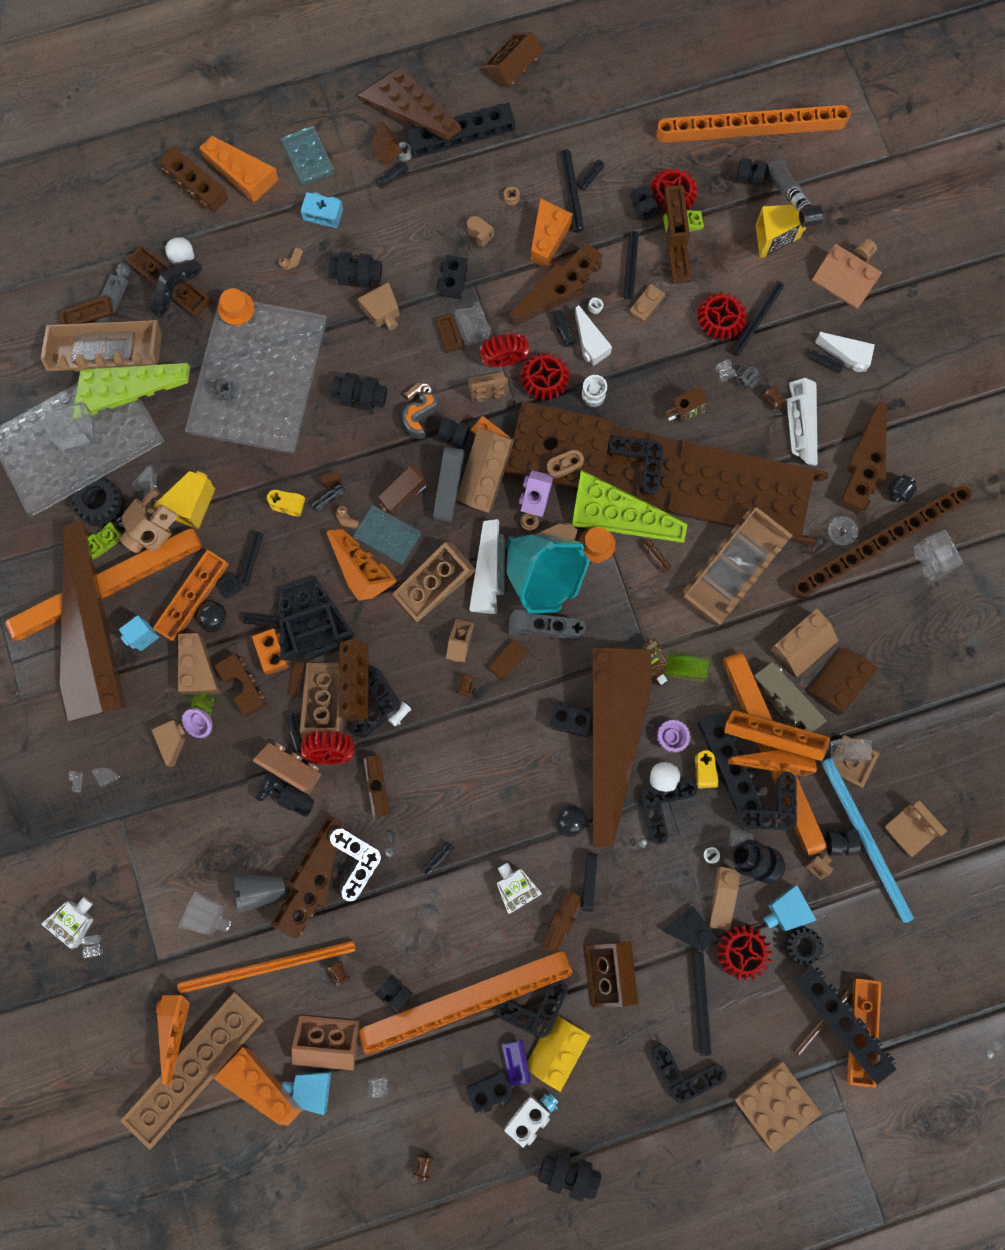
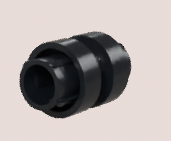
[328,251,382,288]
[331,372,388,412]
[731,839,786,884]
[538,1151,601,1202]

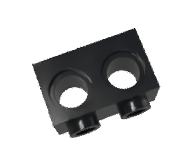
[437,255,468,300]
[549,702,593,738]
[466,1070,514,1114]

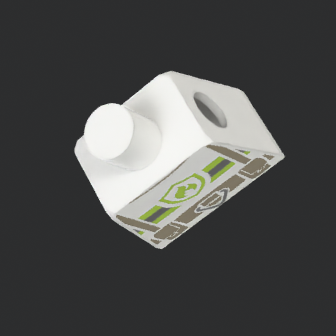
[497,863,541,914]
[42,897,94,949]

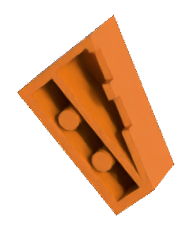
[531,198,573,268]

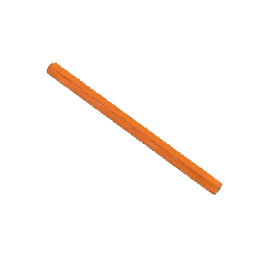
[177,941,356,993]

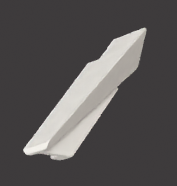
[787,378,818,466]
[469,519,505,614]

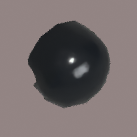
[197,601,227,632]
[556,805,586,837]

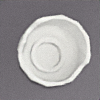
[165,237,194,266]
[650,762,680,792]

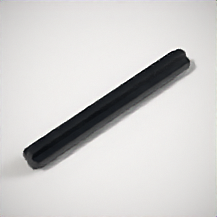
[560,149,584,233]
[731,281,784,357]
[692,952,712,1056]

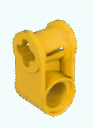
[267,490,305,517]
[695,750,718,789]

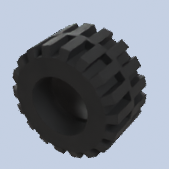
[71,475,125,527]

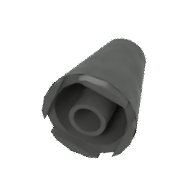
[233,873,289,914]

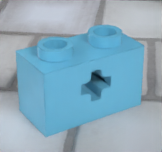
[300,192,343,229]
[119,615,160,651]

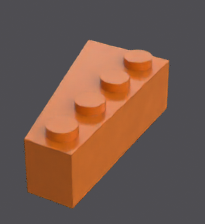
[199,136,279,203]
[213,1047,303,1126]

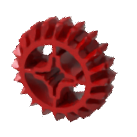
[650,167,698,213]
[696,291,747,341]
[480,332,529,368]
[520,352,570,401]
[301,730,354,766]
[717,925,772,981]

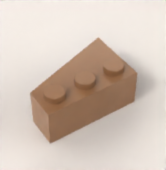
[178,633,222,695]

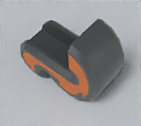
[402,392,438,439]

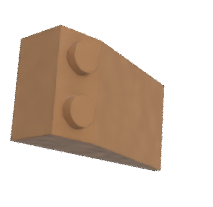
[392,542,476,622]
[300,663,343,739]

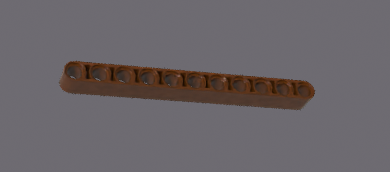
[792,486,971,599]

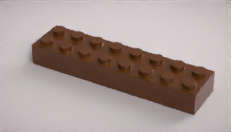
[126,244,211,319]

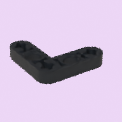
[151,259,202,318]
[608,436,663,496]
[351,666,401,738]
[737,772,797,831]
[641,780,698,845]
[495,980,568,1039]
[652,1045,726,1104]

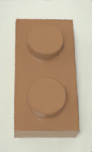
[629,284,665,324]

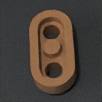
[547,450,584,478]

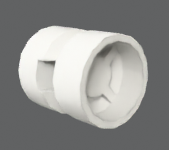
[582,375,607,407]

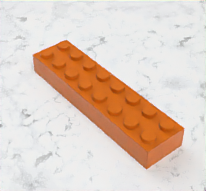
[153,550,229,643]
[725,710,830,761]
[847,978,882,1088]

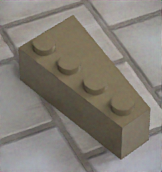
[754,662,827,732]

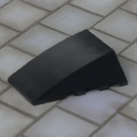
[279,576,355,662]

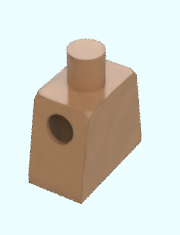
[358,283,400,330]

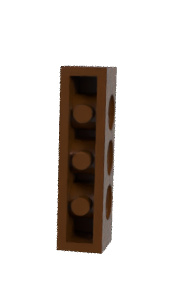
[159,146,229,213]
[339,639,369,722]

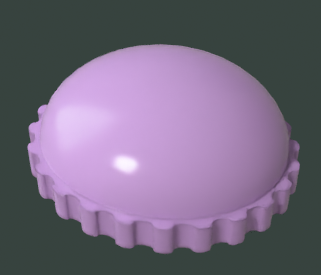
[182,708,213,739]
[657,720,691,753]

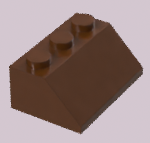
[480,31,544,86]
[807,647,878,716]
[585,941,638,1007]

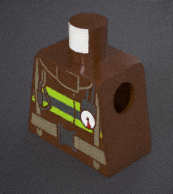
[664,385,708,423]
[638,637,669,687]

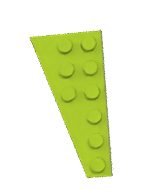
[72,363,190,421]
[572,470,688,543]

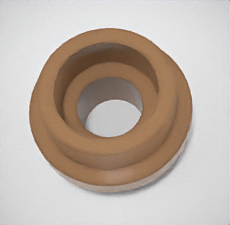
[520,513,539,531]

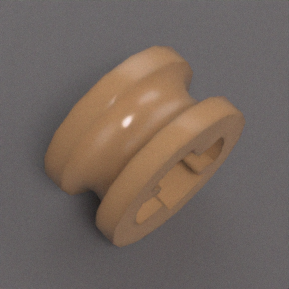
[504,187,520,205]

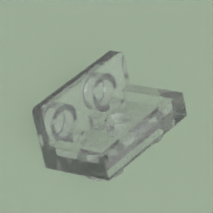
[453,302,491,345]

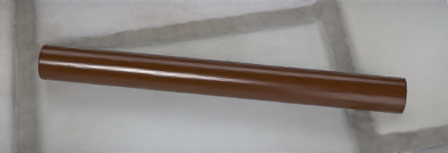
[794,989,853,1056]

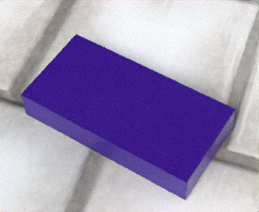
[502,1040,531,1086]

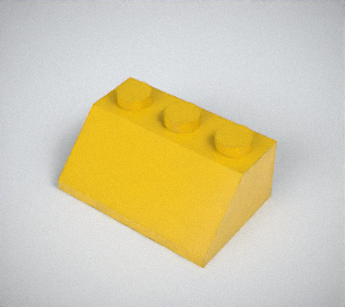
[527,1013,591,1092]

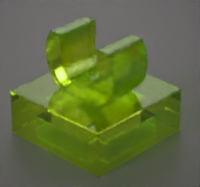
[191,693,215,717]

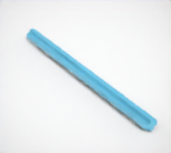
[821,758,914,923]

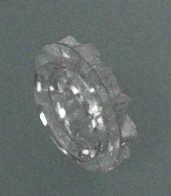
[827,516,858,546]

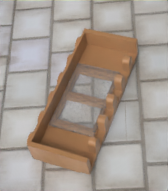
[40,320,162,372]
[683,507,793,626]

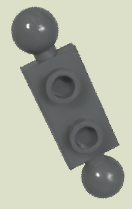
[95,263,131,323]

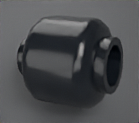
[888,474,917,503]

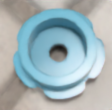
[540,1093,558,1113]

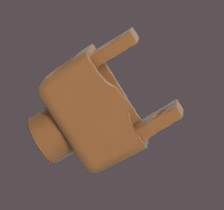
[120,488,178,553]

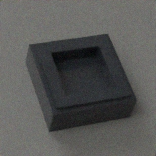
[217,573,243,599]

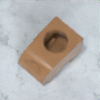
[467,216,494,248]
[852,239,877,263]

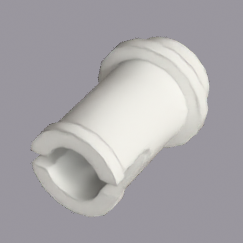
[388,702,411,727]

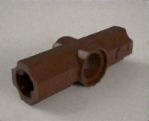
[363,755,390,817]
[542,891,583,953]

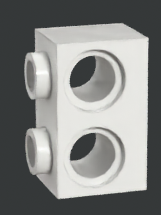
[504,1094,550,1148]

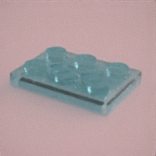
[281,125,335,186]
[353,505,422,566]

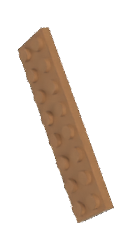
[120,992,265,1150]

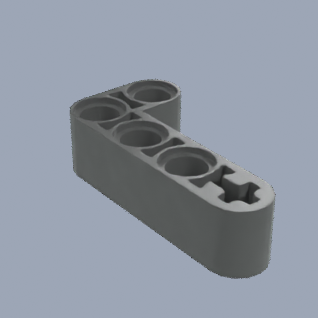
[433,447,465,523]

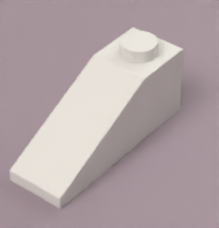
[575,305,612,366]
[815,332,875,372]

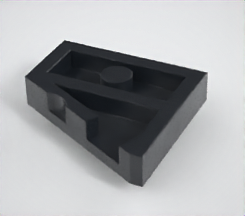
[663,906,718,952]

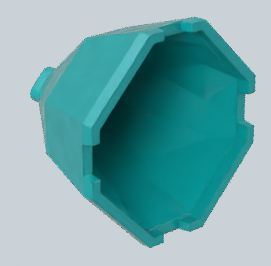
[505,535,590,613]

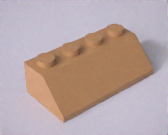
[457,427,514,513]

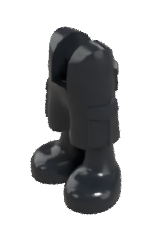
[255,771,314,817]

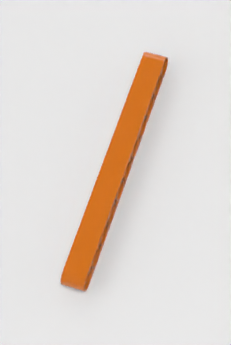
[656,105,851,143]
[5,529,202,641]
[723,652,827,857]
[359,952,572,1054]

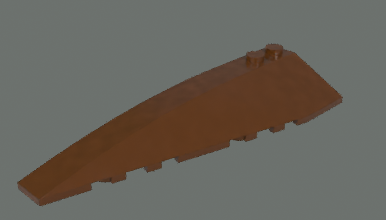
[59,521,127,721]
[593,648,652,847]

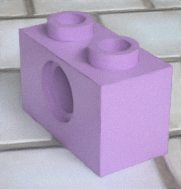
[519,470,553,517]

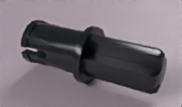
[552,310,575,347]
[286,713,302,753]

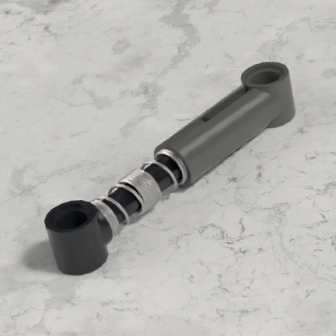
[765,158,823,228]

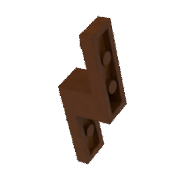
[664,185,691,284]

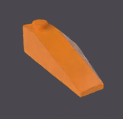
[327,529,397,601]
[728,749,817,776]
[156,995,190,1086]

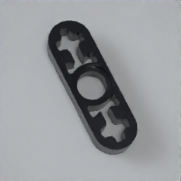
[582,852,597,912]

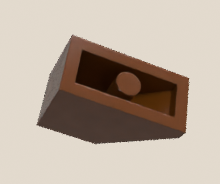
[371,121,403,165]

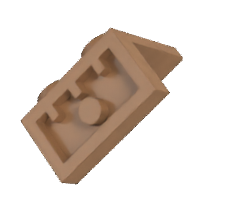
[468,372,508,402]
[884,800,947,857]

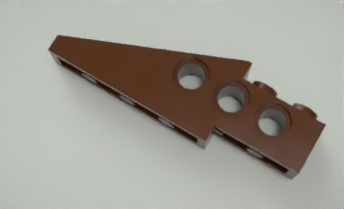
[509,243,603,327]
[838,400,887,514]
[270,817,341,939]

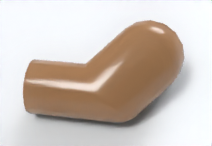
[279,248,303,270]
[404,383,432,401]
[336,506,360,530]

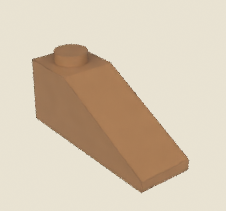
[709,867,740,930]

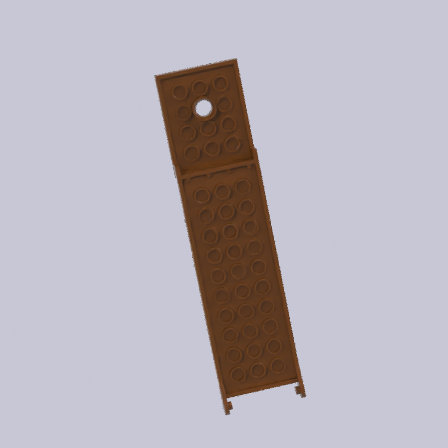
[505,401,829,546]

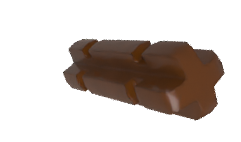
[641,539,671,573]

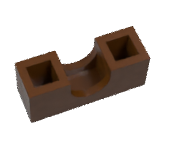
[215,654,267,718]

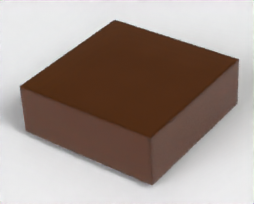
[321,472,342,488]

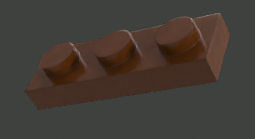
[59,296,114,325]

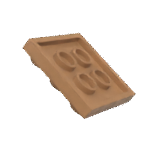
[734,1061,821,1153]

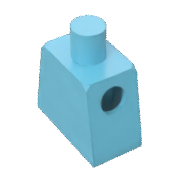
[763,885,816,931]
[282,1071,331,1115]

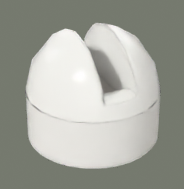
[588,298,603,314]
[704,847,720,864]

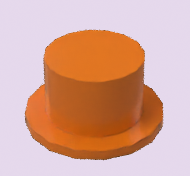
[218,288,254,326]
[579,527,616,563]

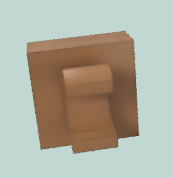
[806,854,833,880]

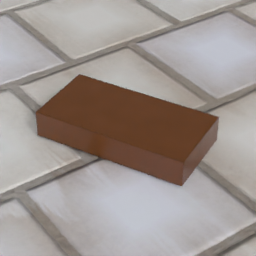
[435,314,463,353]
[489,639,528,681]

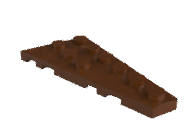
[358,67,461,140]

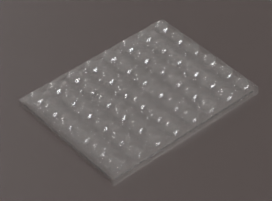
[185,295,328,454]
[0,383,165,518]

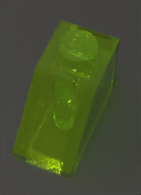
[666,656,710,682]

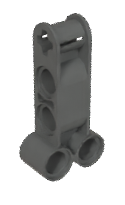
[508,610,586,639]

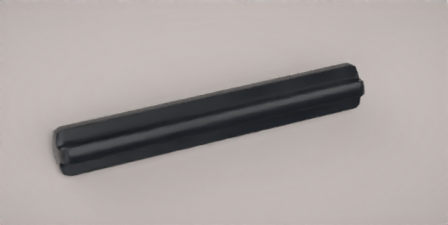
[623,231,639,300]

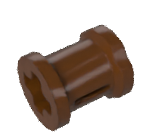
[763,386,787,411]
[456,674,477,698]
[326,960,351,988]
[412,1154,434,1181]

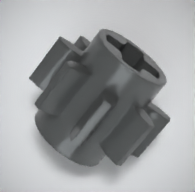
[736,365,759,388]
[213,378,238,403]

